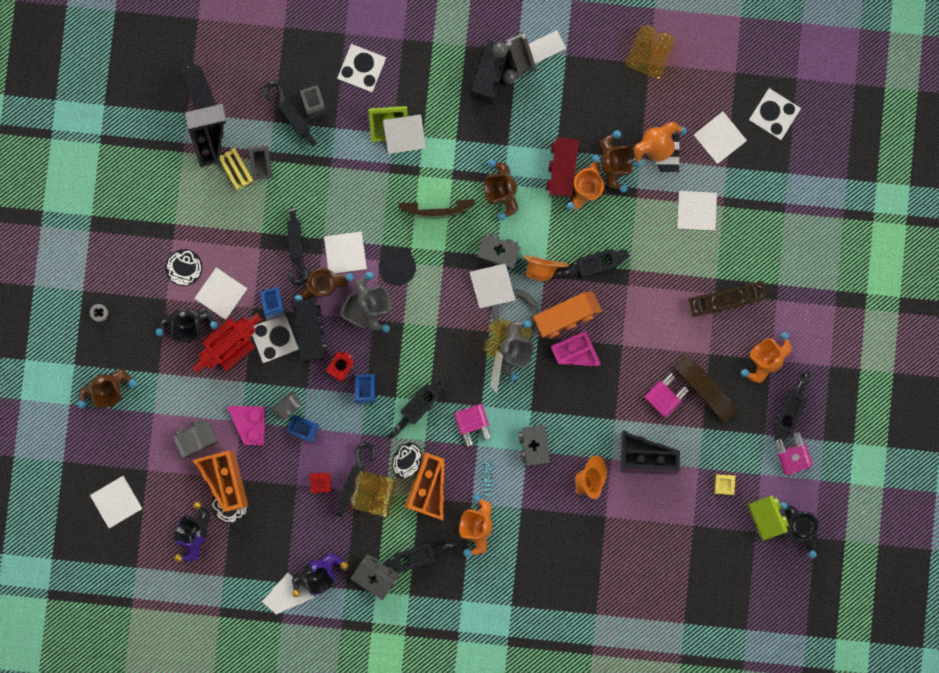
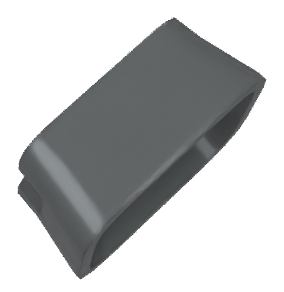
[341,293,369,329]
[271,390,302,420]

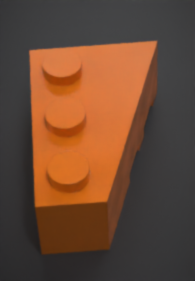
[533,291,602,339]
[192,450,248,512]
[404,452,444,520]

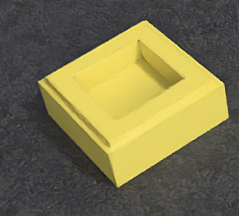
[714,475,735,495]

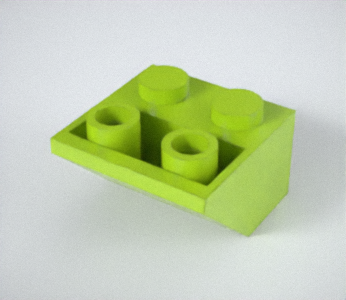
[747,495,789,541]

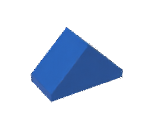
[260,287,286,320]
[355,374,376,405]
[286,415,320,444]

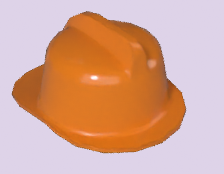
[524,255,569,281]
[575,456,607,499]

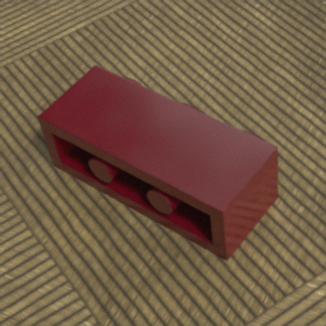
[546,137,579,199]

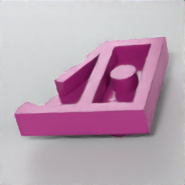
[551,331,601,366]
[228,406,265,446]

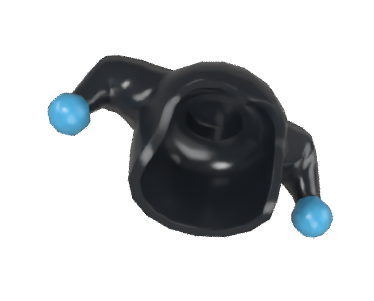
[156,308,218,342]
[780,502,819,558]

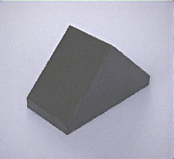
[300,85,327,119]
[248,145,272,180]

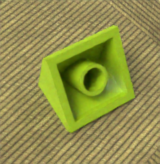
[369,106,408,142]

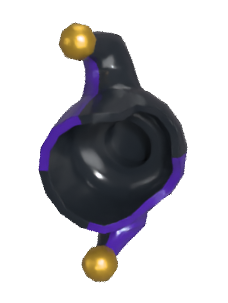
[174,502,211,562]
[292,553,349,598]

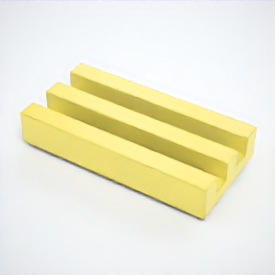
[219,147,253,190]

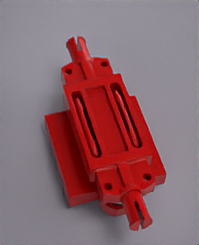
[192,313,262,374]

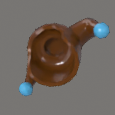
[600,130,633,193]
[484,159,518,221]
[295,268,354,301]
[77,369,137,409]

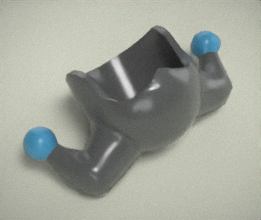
[354,272,391,332]
[499,320,534,381]

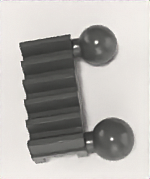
[492,32,537,84]

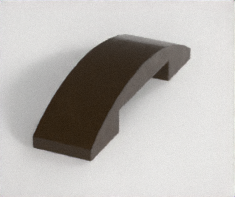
[399,199,475,219]
[688,281,768,317]
[672,354,738,424]

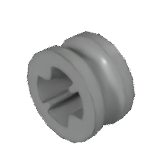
[90,304,108,322]

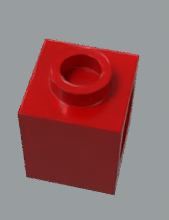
[326,351,355,382]
[310,472,332,494]

